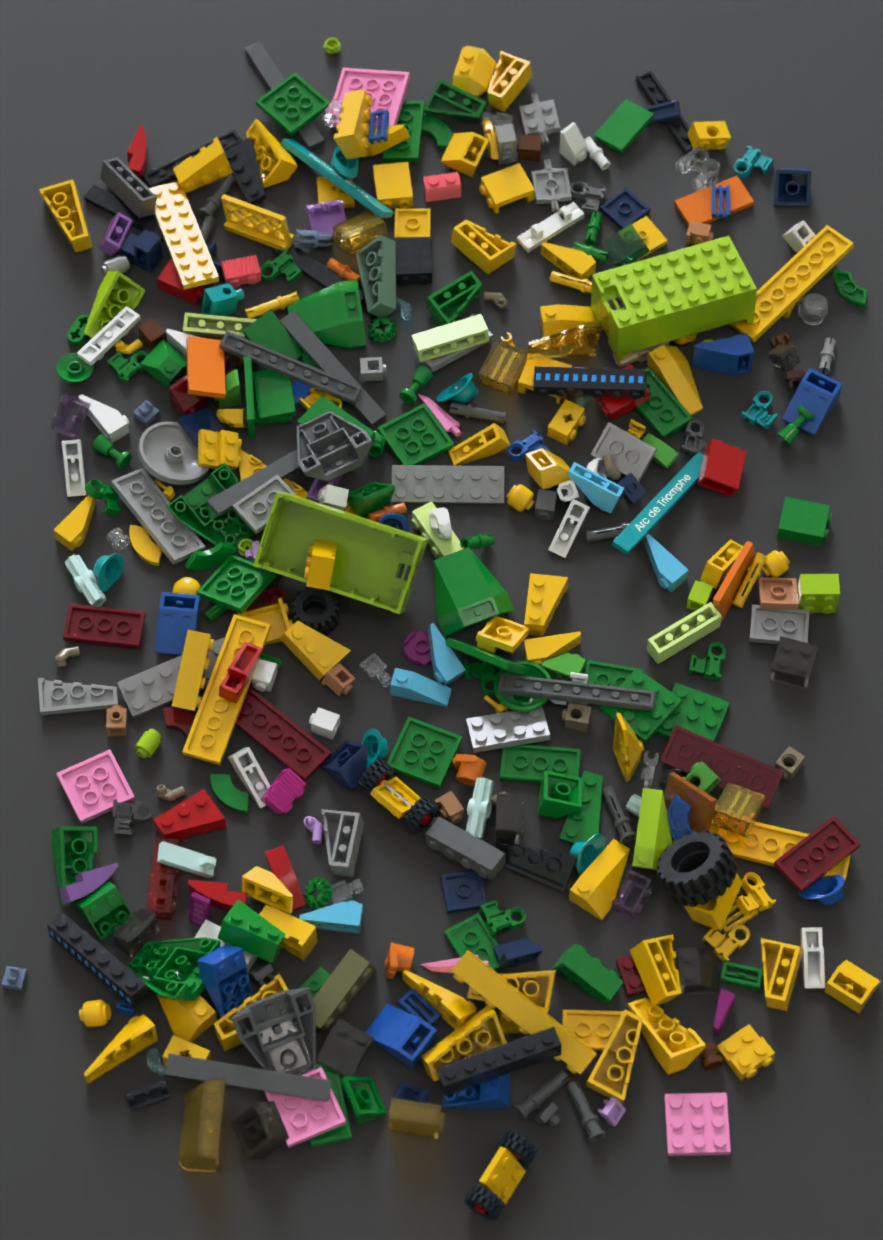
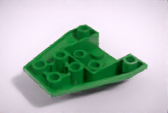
[287,279,367,349]
[166,463,255,548]
[433,547,515,638]
[127,937,221,1001]

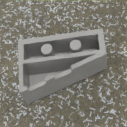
[322,809,364,877]

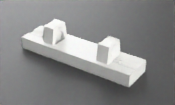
[517,202,585,253]
[77,306,141,366]

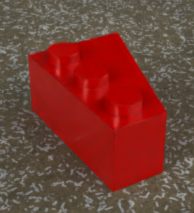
[154,789,227,843]

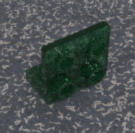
[602,224,650,267]

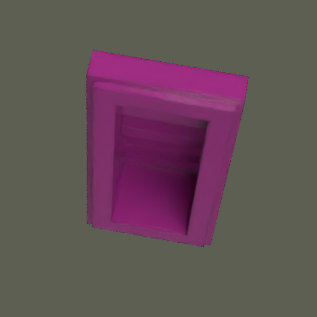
[189,892,213,927]
[713,989,735,1036]

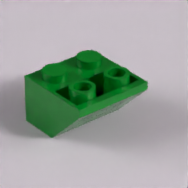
[75,881,134,941]

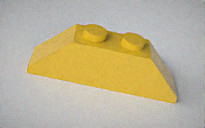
[452,46,496,97]

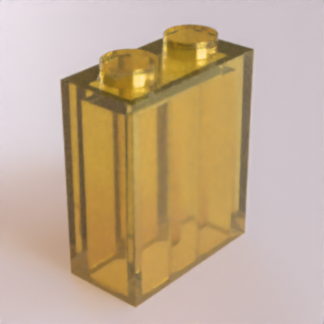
[332,210,389,254]
[478,340,530,396]
[711,782,766,838]
[388,1098,445,1139]

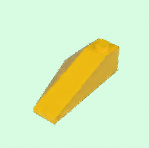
[246,119,298,188]
[540,305,604,349]
[569,839,630,921]

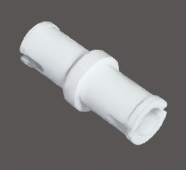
[584,137,611,170]

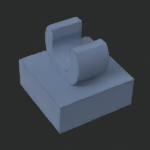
[133,400,160,426]
[1,966,27,991]

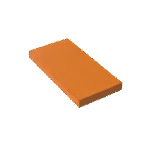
[674,176,754,227]
[186,336,226,399]
[713,541,755,622]

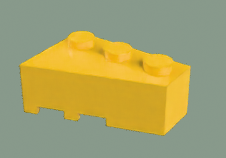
[173,137,233,194]
[304,539,337,590]
[280,621,351,680]
[630,934,681,1006]

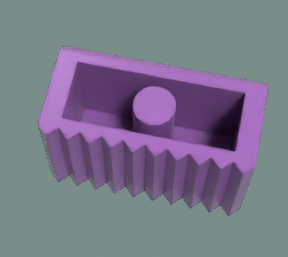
[98,212,133,256]

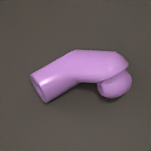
[303,816,323,844]

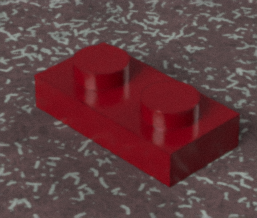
[616,954,647,997]

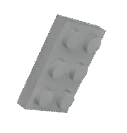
[590,422,658,482]
[233,474,297,534]
[749,604,810,647]

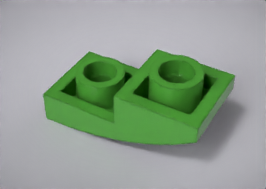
[642,433,679,469]

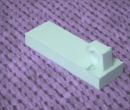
[157,841,216,878]

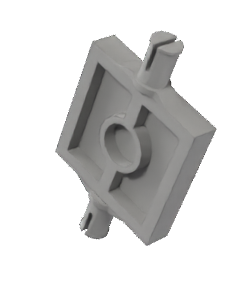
[519,93,561,146]
[531,159,572,212]

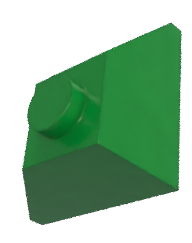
[140,339,187,388]
[537,770,582,819]

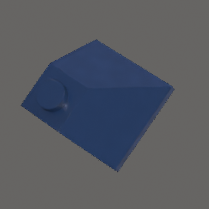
[774,167,812,206]
[321,741,368,789]

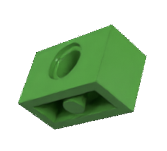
[682,761,722,794]

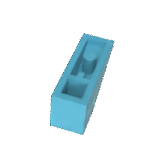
[568,462,624,514]
[645,534,689,593]
[427,623,466,686]
[390,668,452,707]
[299,900,363,934]

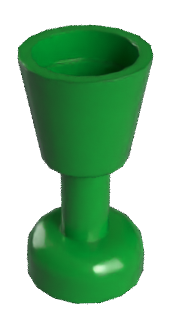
[399,366,433,405]
[777,405,815,446]
[92,434,132,470]

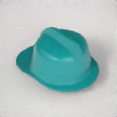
[331,146,359,178]
[436,373,478,404]
[93,553,124,592]
[362,728,389,768]
[570,834,606,875]

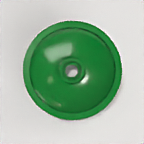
[494,661,551,712]

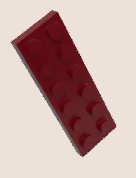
[235,686,332,782]
[660,725,784,809]

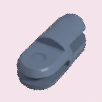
[294,230,333,248]

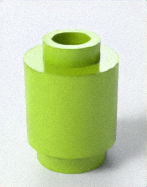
[135,729,162,758]

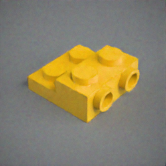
[198,429,242,472]
[476,616,530,653]
[717,1024,775,1080]

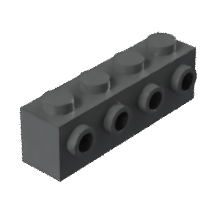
[100,157,157,218]
[425,817,506,881]

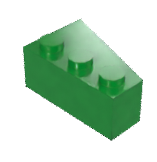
[424,79,488,122]
[426,270,482,326]
[217,900,285,963]
[550,944,623,1004]

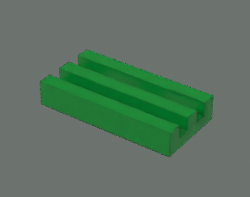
[720,961,763,990]

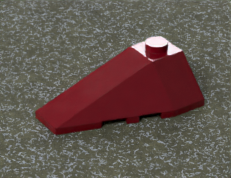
[169,356,230,416]

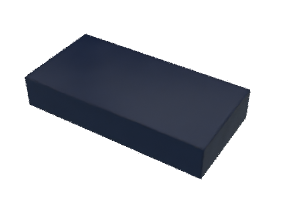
[644,100,681,126]

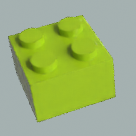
[797,574,840,614]

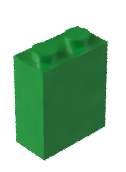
[777,497,832,547]

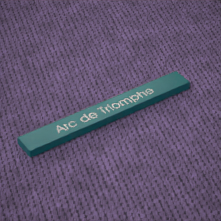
[281,139,394,218]
[612,452,704,555]

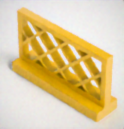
[221,194,295,251]

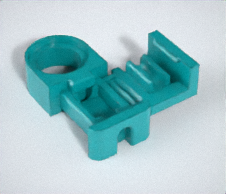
[734,146,773,179]
[741,391,778,430]

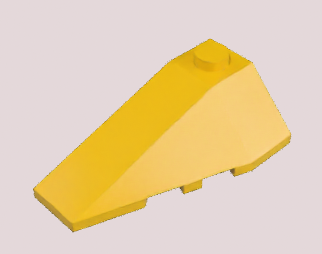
[647,345,703,416]
[612,713,644,782]
[402,970,477,1030]
[156,994,217,1042]
[628,997,706,1075]
[84,1014,158,1084]

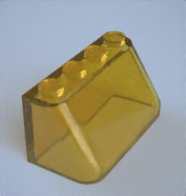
[179,1078,228,1172]

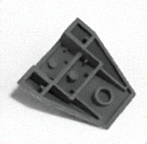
[296,411,373,481]
[231,988,316,1075]

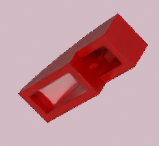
[127,125,148,181]
[219,641,263,703]
[265,845,306,911]
[188,880,248,912]

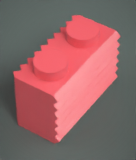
[423,172,461,202]
[221,254,262,288]

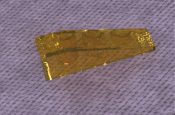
[525,324,602,360]

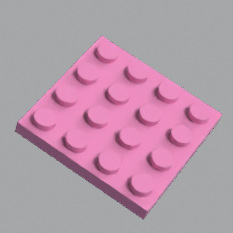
[326,68,411,128]

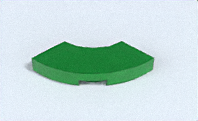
[422,115,453,149]
[833,270,867,308]
[185,542,237,570]
[210,774,249,814]

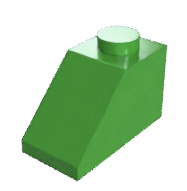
[214,370,242,408]
[541,653,586,682]

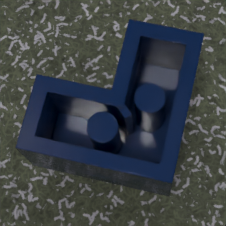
[119,230,163,273]

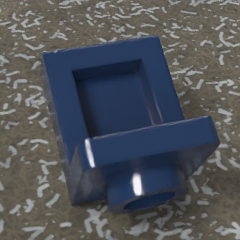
[393,1081,429,1112]

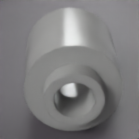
[102,255,130,275]

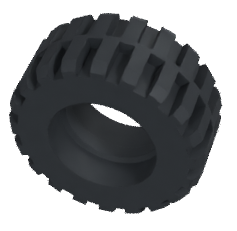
[657,831,737,907]

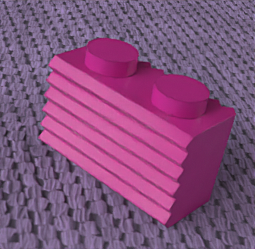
[260,768,306,815]

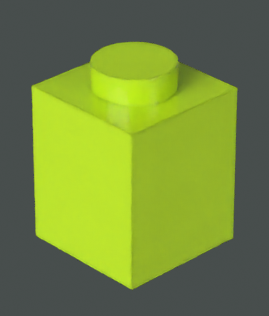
[686,580,713,611]

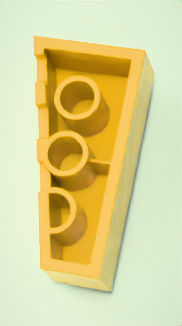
[334,89,373,160]
[39,179,93,252]
[172,630,214,711]
[467,970,556,1013]
[214,974,288,1051]
[421,1005,507,1082]
[585,1009,643,1104]

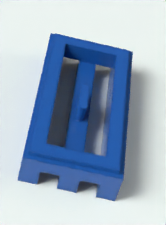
[369,110,390,144]
[711,185,730,218]
[398,988,441,1026]

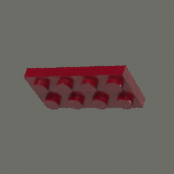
[63,604,146,649]
[774,816,861,893]

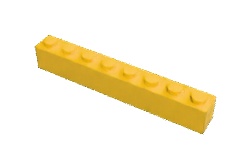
[451,950,597,1075]

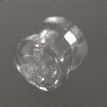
[106,527,130,551]

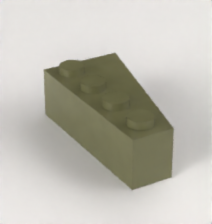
[313,949,376,1032]

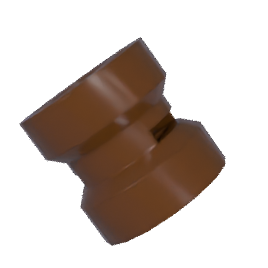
[699,1042,723,1070]

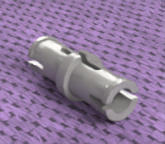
[818,338,836,374]

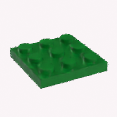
[256,72,331,136]
[377,403,454,465]
[197,554,277,614]
[600,668,682,744]
[655,683,730,742]
[387,716,463,789]

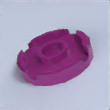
[403,629,432,666]

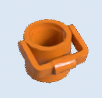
[453,754,487,787]
[385,942,415,979]

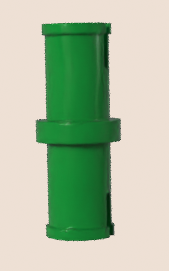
[584,212,602,246]
[572,241,609,263]
[460,534,495,549]

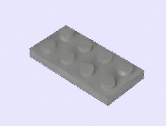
[466,706,550,753]

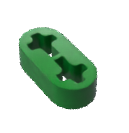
[67,314,89,347]

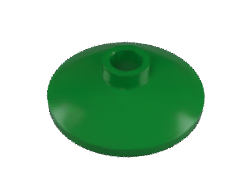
[56,353,93,383]

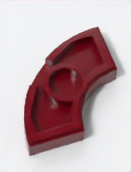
[163,708,196,738]

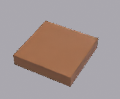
[757,577,799,610]

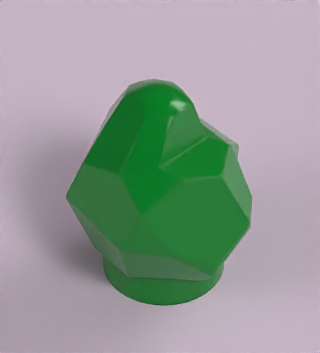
[368,431,386,457]

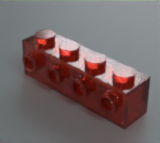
[146,838,181,921]

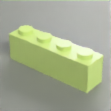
[183,312,257,339]
[412,314,489,363]
[411,501,464,558]
[647,602,722,664]

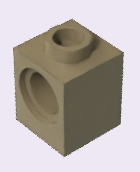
[562,702,592,732]
[775,746,805,782]

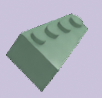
[356,235,396,317]

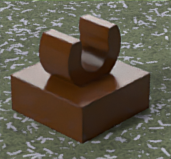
[769,332,794,356]
[783,369,805,388]

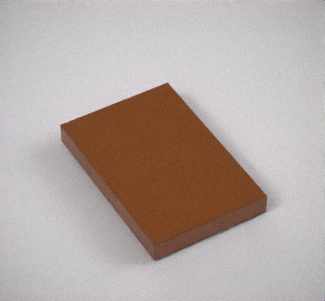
[664,772,717,832]

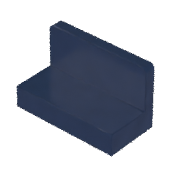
[493,937,543,969]

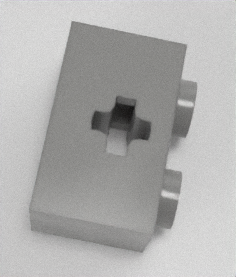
[495,123,517,164]

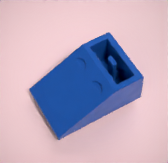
[692,334,754,376]
[782,368,842,436]
[155,592,201,656]
[197,944,253,1018]
[363,1004,437,1070]
[443,1073,510,1110]

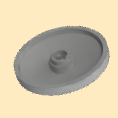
[138,421,209,485]

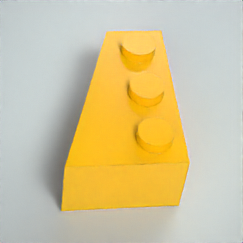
[487,51,532,112]
[451,220,516,274]
[524,573,568,636]
[684,873,742,931]
[259,905,317,961]
[761,938,802,1011]

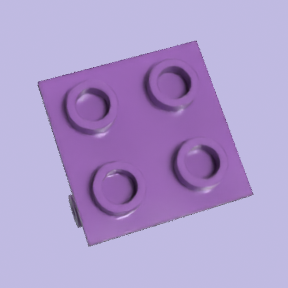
[306,199,349,235]

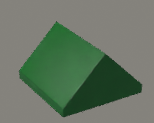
[347,482,395,517]
[341,1077,387,1125]

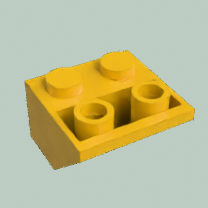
[440,132,489,177]
[526,448,572,489]
[824,960,881,1014]

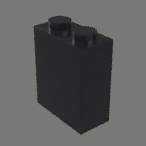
[394,237,432,285]

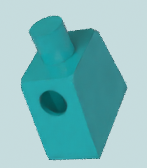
[202,283,245,316]

